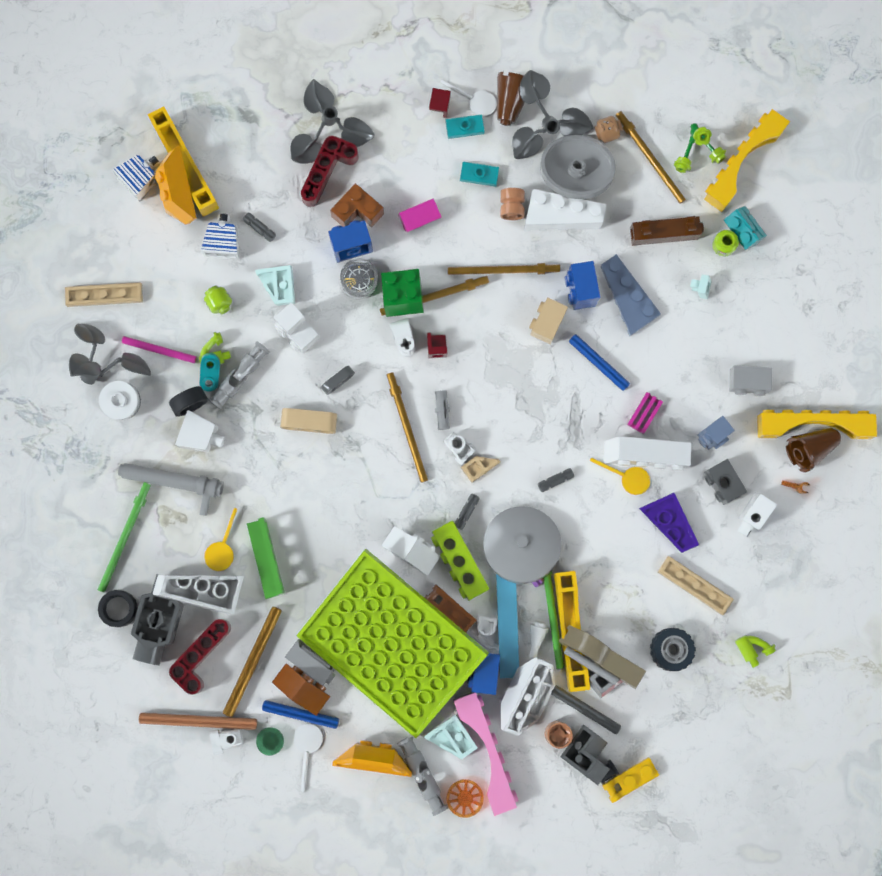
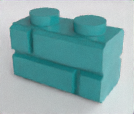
[724,206,767,250]

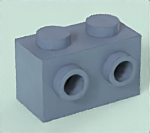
[697,416,735,450]

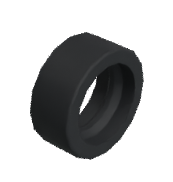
[169,386,208,417]
[98,590,138,627]

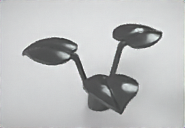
[512,70,593,159]
[290,79,375,164]
[69,323,151,385]

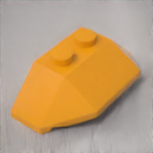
[155,146,197,225]
[332,740,412,777]

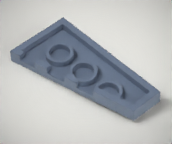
[600,254,661,336]

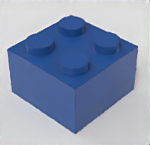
[328,220,373,263]
[565,261,601,310]
[467,653,500,695]

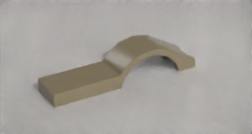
[559,625,646,689]

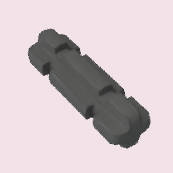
[243,212,276,242]
[538,468,574,492]
[454,494,480,530]

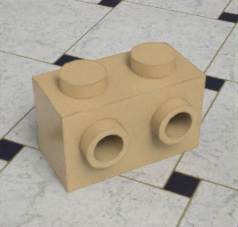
[529,297,568,345]

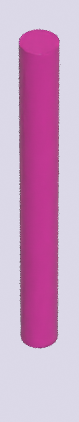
[122,336,197,364]

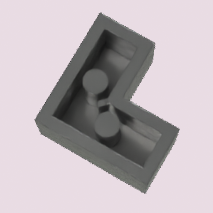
[560,724,609,785]

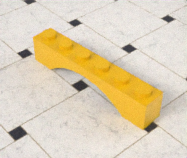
[147,106,219,217]
[704,109,790,212]
[757,410,877,439]
[554,571,590,692]

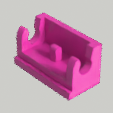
[398,198,442,232]

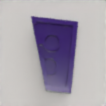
[639,493,699,553]

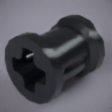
[601,760,620,785]

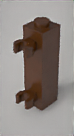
[630,216,704,246]

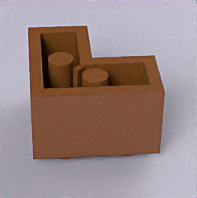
[330,183,384,227]
[272,663,331,716]

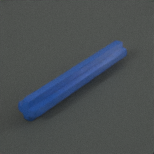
[569,334,630,391]
[262,700,339,729]

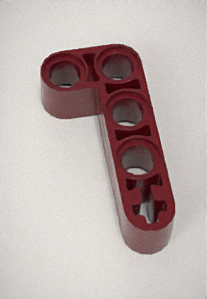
[301,136,359,207]
[169,619,231,695]

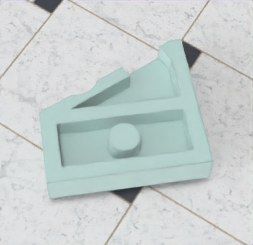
[255,265,295,306]
[424,714,478,759]

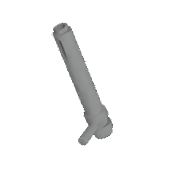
[118,463,224,516]

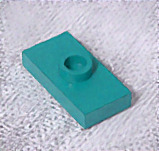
[445,114,485,139]
[460,162,499,187]

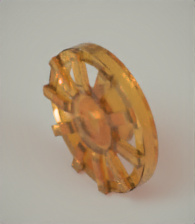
[446,779,484,818]

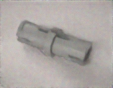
[435,390,450,430]

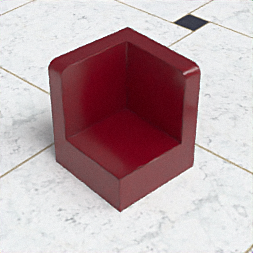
[429,88,451,118]
[427,332,448,359]

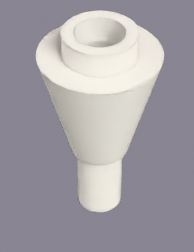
[529,621,549,658]

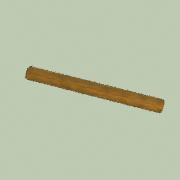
[223,607,282,717]

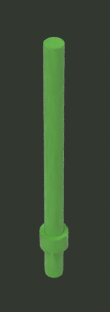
[97,482,151,593]
[543,571,564,669]

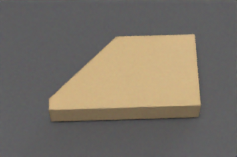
[461,456,501,483]

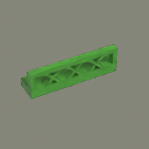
[247,517,285,599]

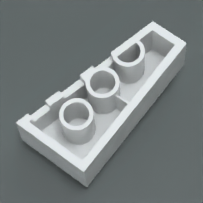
[524,189,607,231]
[604,436,691,471]

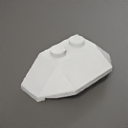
[501,657,555,736]

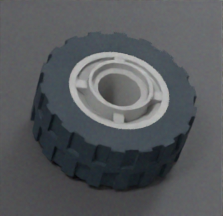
[650,628,696,671]

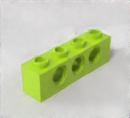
[430,520,490,601]

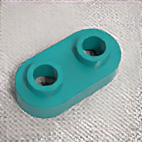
[199,353,220,392]

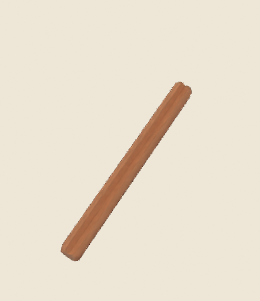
[139,713,257,730]

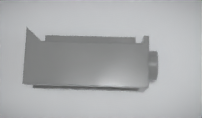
[285,639,335,686]

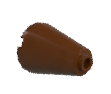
[497,72,525,126]
[786,428,841,473]

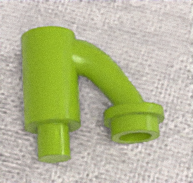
[199,332,231,367]
[735,635,776,668]

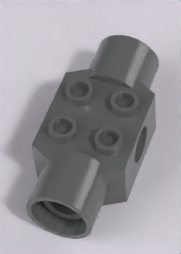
[131,574,184,666]

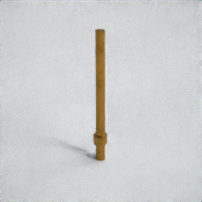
[616,111,686,204]
[448,263,560,275]
[380,276,489,316]
[386,372,428,483]

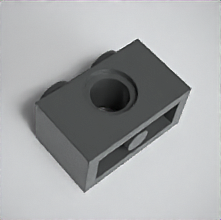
[704,459,747,505]

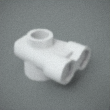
[444,432,477,465]
[209,729,243,755]

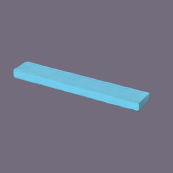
[496,574,519,679]

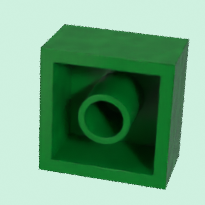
[381,269,424,317]

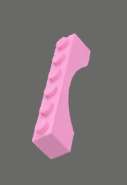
[453,692,519,816]

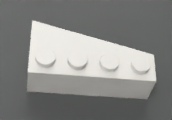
[153,575,244,614]

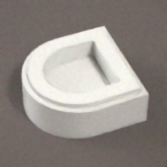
[476,615,498,637]

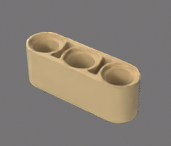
[280,408,337,434]

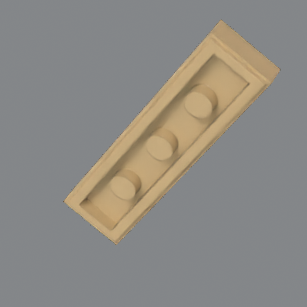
[65,283,143,307]
[658,556,734,615]

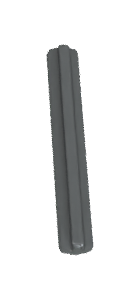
[551,685,621,734]

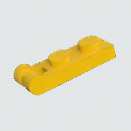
[602,757,659,803]

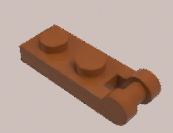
[424,584,477,632]

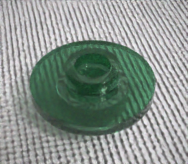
[256,727,284,756]

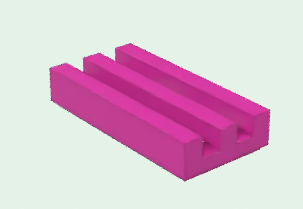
[627,392,663,434]

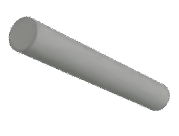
[564,647,619,685]

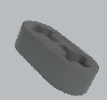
[321,365,355,395]

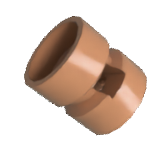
[500,188,525,220]
[544,721,573,749]

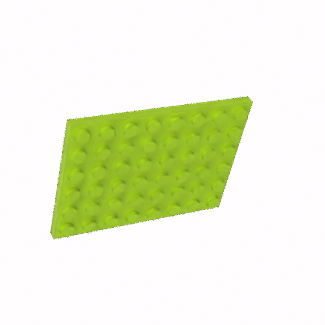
[296,549,489,738]

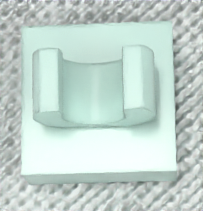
[690,274,712,299]

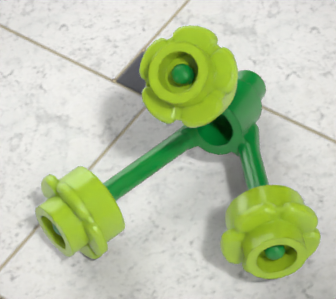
[674,123,726,173]

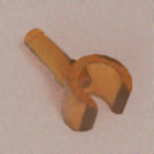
[781,480,810,494]

